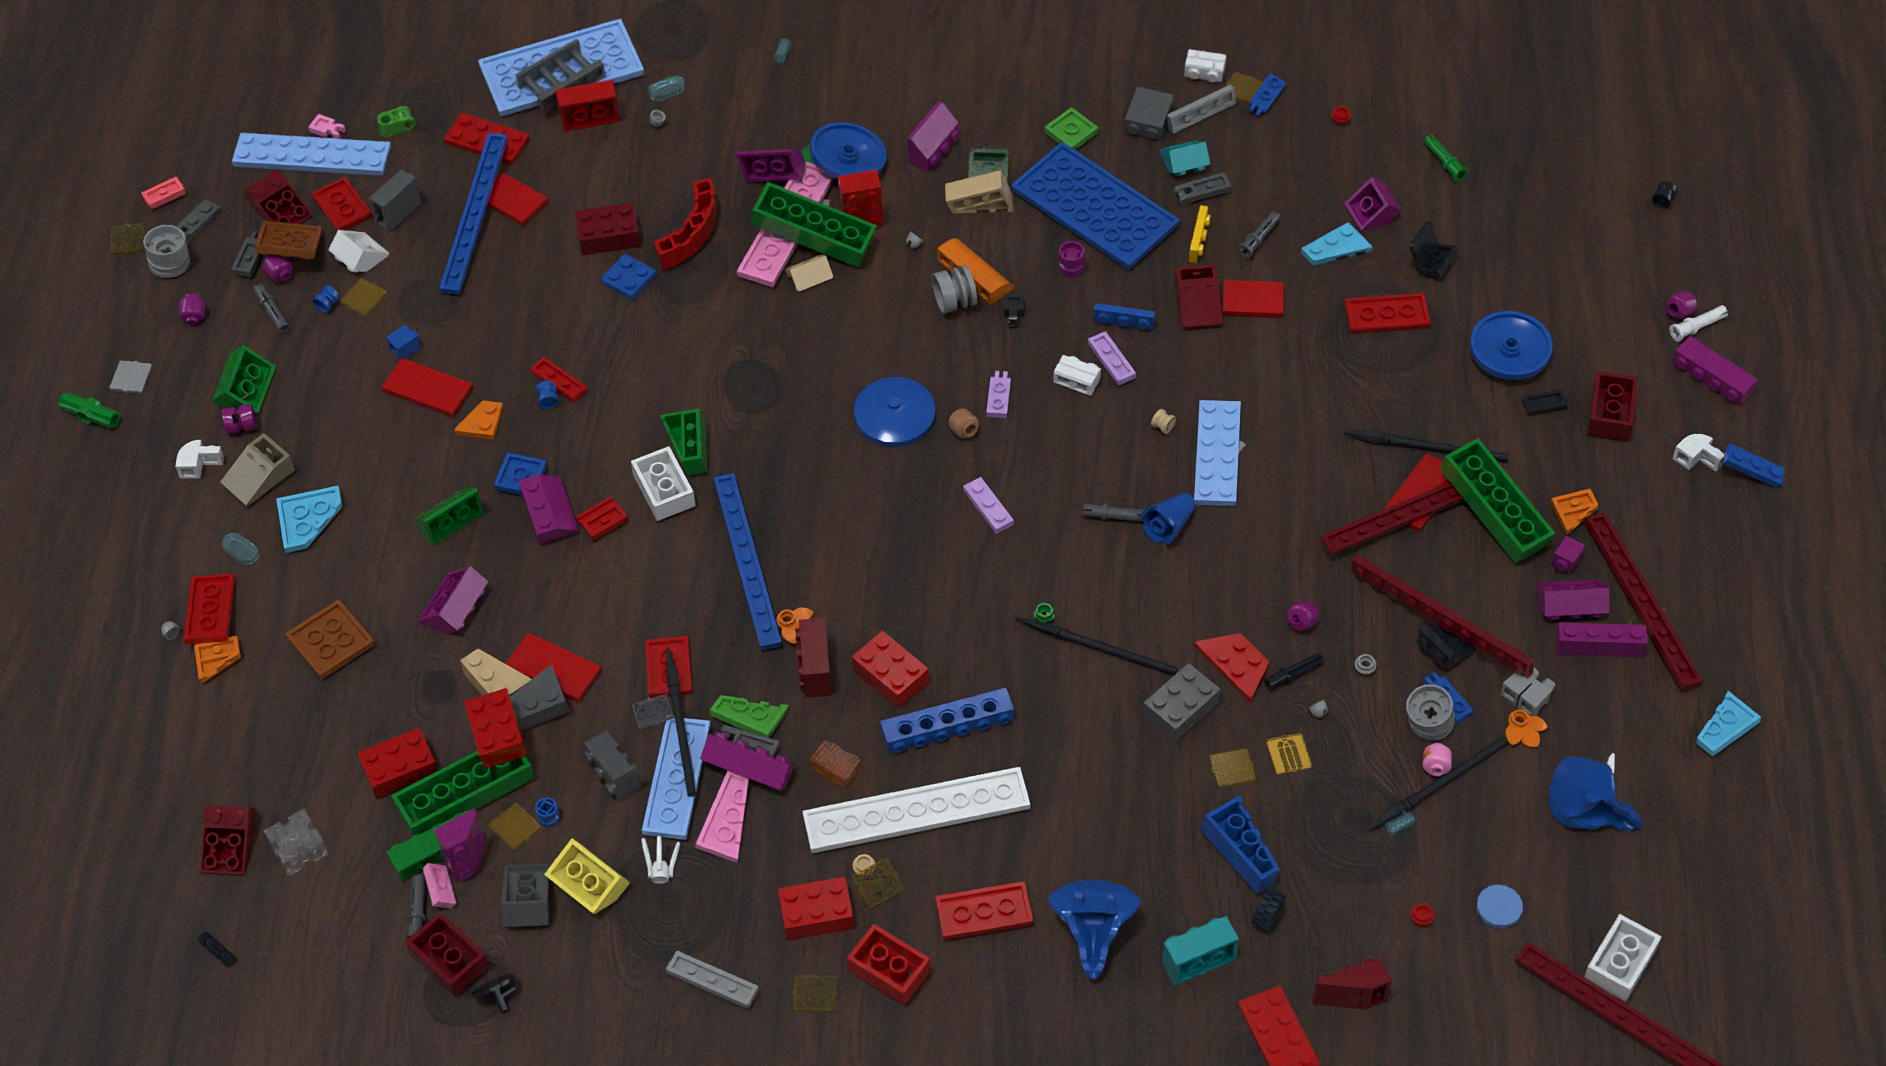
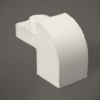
[1672,434,1724,472]
[175,440,224,479]

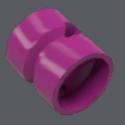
[1059,241,1085,278]
[222,403,257,435]

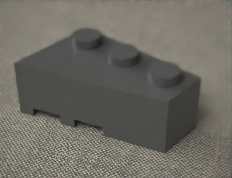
[510,665,570,731]
[583,731,641,802]

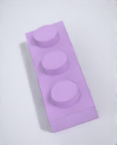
[1088,331,1136,386]
[963,477,1014,534]

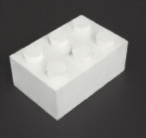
[631,446,695,521]
[1585,914,1661,1002]

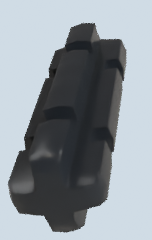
[198,932,236,967]

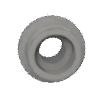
[1354,654,1377,675]

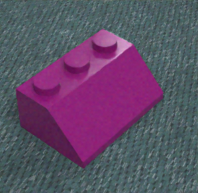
[908,101,960,172]
[736,149,806,182]
[519,474,579,545]
[417,566,488,634]
[1535,579,1609,619]
[434,809,486,883]

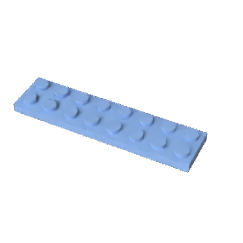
[232,133,391,176]

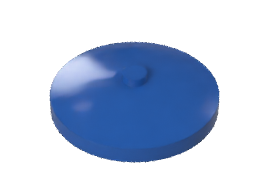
[810,122,887,179]
[1470,311,1553,380]
[854,377,936,447]

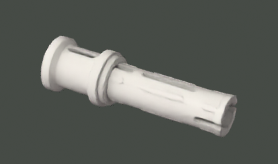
[1669,305,1728,342]

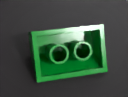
[212,345,276,415]
[415,487,484,547]

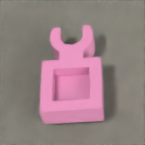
[309,114,346,139]

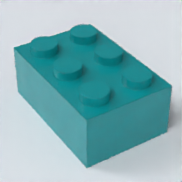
[1162,916,1239,986]

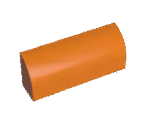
[937,238,1014,306]

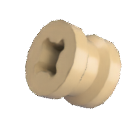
[1151,409,1176,434]

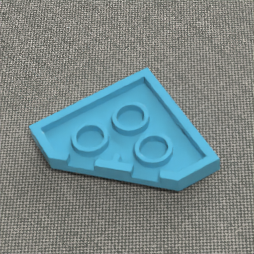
[276,486,343,553]

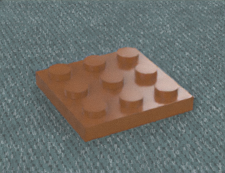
[254,221,322,260]
[285,599,375,680]

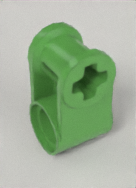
[377,106,416,137]

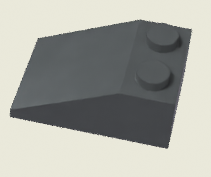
[501,863,550,927]

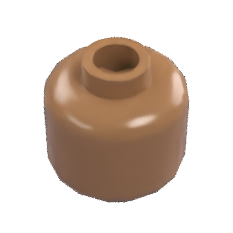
[948,408,979,439]

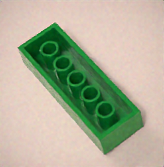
[750,182,876,268]
[1440,438,1555,564]
[391,750,534,837]

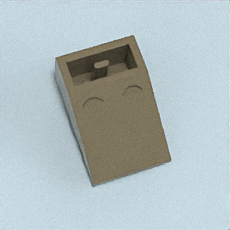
[220,433,295,507]

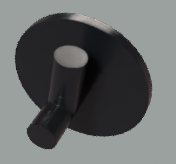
[471,973,516,1012]

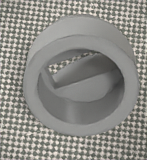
[649,110,665,127]
[906,232,923,249]
[161,621,181,640]
[1308,699,1328,718]

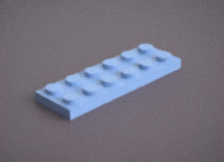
[1194,400,1241,506]
[642,716,711,840]

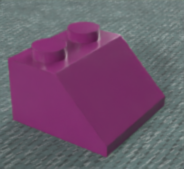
[1344,177,1402,232]

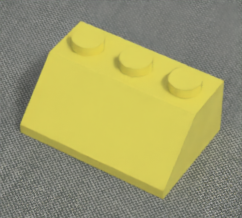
[544,838,630,914]

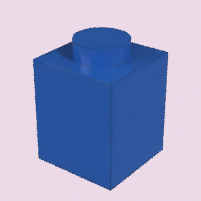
[386,325,420,360]

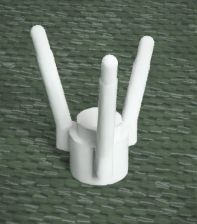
[641,836,680,884]

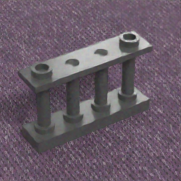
[515,39,606,113]

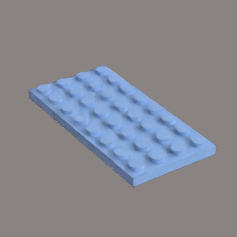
[478,19,645,117]

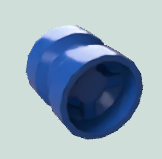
[312,285,340,313]
[536,381,559,409]
[535,797,560,828]

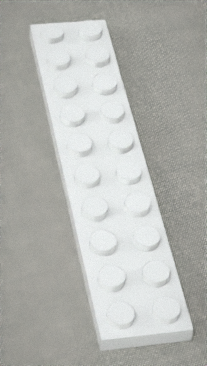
[803,767,1030,853]

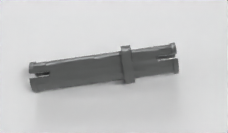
[253,284,290,334]
[1083,503,1145,523]
[407,875,426,939]

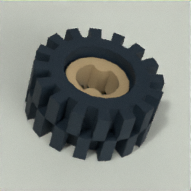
[1252,887,1287,932]

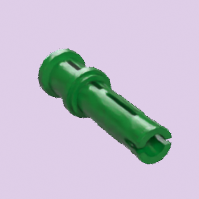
[1424,134,1468,182]

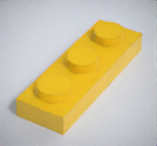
[1189,205,1211,264]

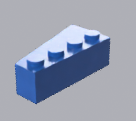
[1201,796,1279,895]

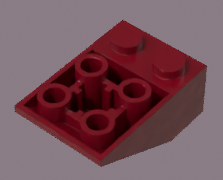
[244,169,313,224]
[1174,264,1223,329]
[200,805,256,875]
[1312,957,1392,1009]

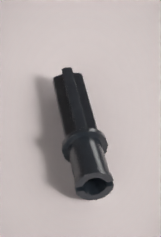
[1264,653,1324,691]

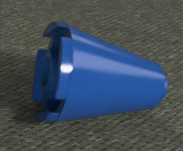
[1140,493,1196,545]

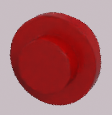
[1331,106,1351,124]
[1411,904,1434,926]

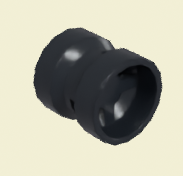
[1652,181,1678,209]

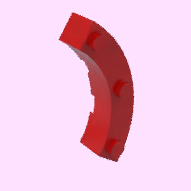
[654,177,717,270]

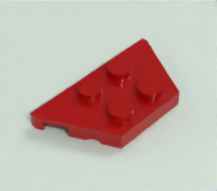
[1195,633,1269,703]

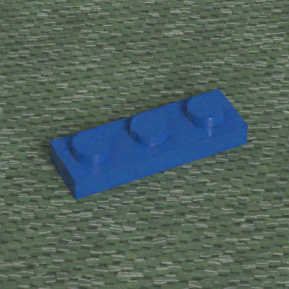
[1094,303,1155,330]
[1723,444,1785,488]

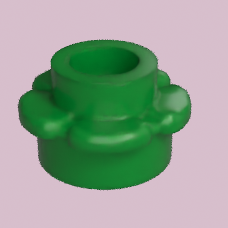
[1034,603,1055,623]

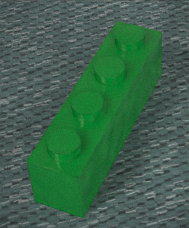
[386,810,468,882]

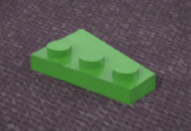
[710,695,789,738]

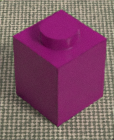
[1551,536,1585,574]

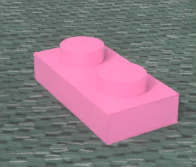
[423,863,456,909]

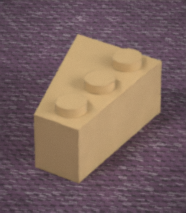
[945,170,1014,214]
[460,649,532,696]

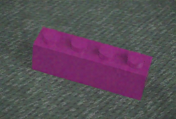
[1672,336,1758,406]
[1555,622,1648,657]
[700,731,794,790]

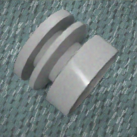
[143,225,190,278]
[931,265,977,314]
[1406,685,1455,741]

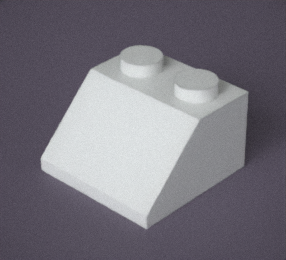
[329,230,389,273]

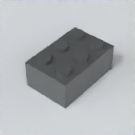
[1143,663,1221,743]

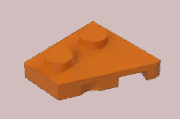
[454,401,504,440]
[1550,489,1598,535]
[194,636,241,683]

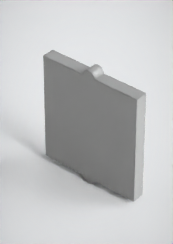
[110,360,153,394]

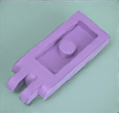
[987,371,1011,419]

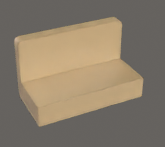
[785,255,833,291]

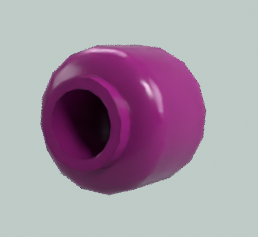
[263,254,293,283]
[1666,290,1697,319]
[179,294,205,325]
[1287,601,1319,631]

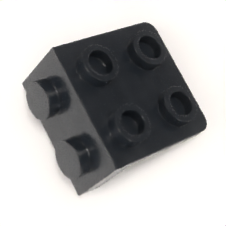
[1410,221,1459,277]
[1417,625,1476,672]

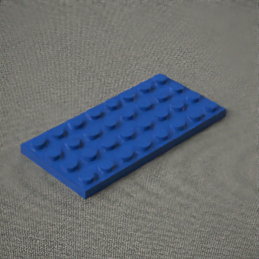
[1011,142,1180,270]

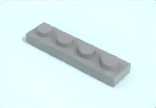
[1167,85,1236,134]
[666,951,759,1009]

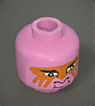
[1422,743,1452,776]

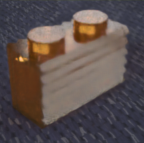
[809,740,861,789]

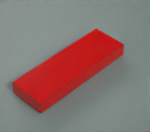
[530,357,588,403]

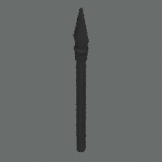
[1343,429,1508,462]
[1015,617,1177,675]
[666,647,696,797]
[1369,737,1508,830]

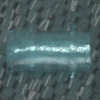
[773,38,792,63]
[1385,811,1415,836]

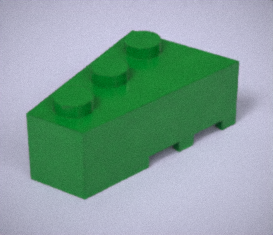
[660,408,707,476]

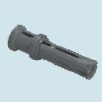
[1237,211,1280,259]

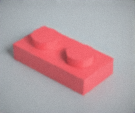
[141,177,186,210]

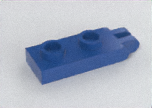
[1248,73,1286,117]
[1423,672,1474,725]

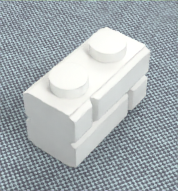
[1184,49,1226,82]
[1053,355,1101,396]

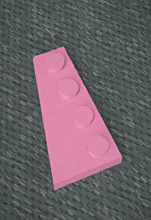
[695,770,749,863]

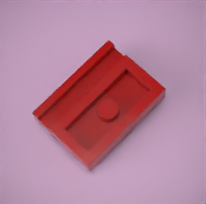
[576,496,628,541]

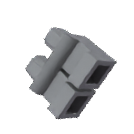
[1500,668,1555,716]

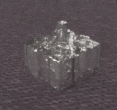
[263,809,329,876]

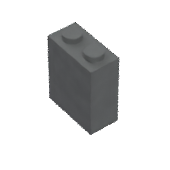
[1124,87,1174,140]
[369,170,421,232]

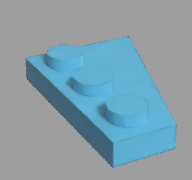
[1301,223,1373,266]
[1696,691,1761,757]

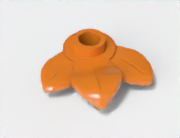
[777,607,813,644]
[1505,709,1548,748]

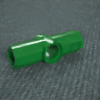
[58,392,120,429]

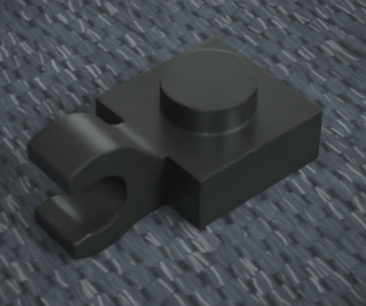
[1003,294,1024,328]

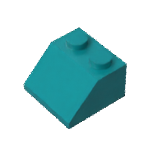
[1159,141,1210,176]

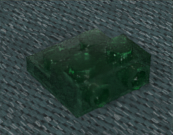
[969,146,1009,182]

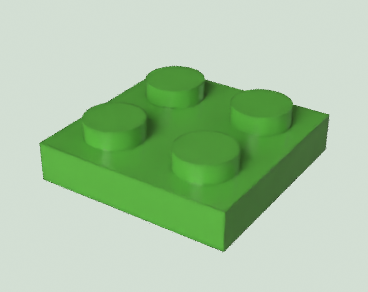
[1044,107,1099,150]

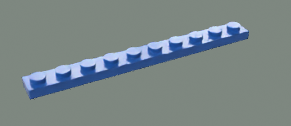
[440,133,508,295]
[714,473,782,651]

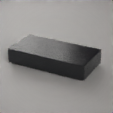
[1521,389,1568,417]

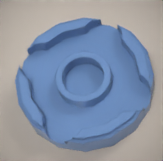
[1476,885,1523,929]

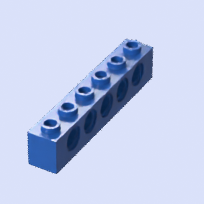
[880,688,1014,754]

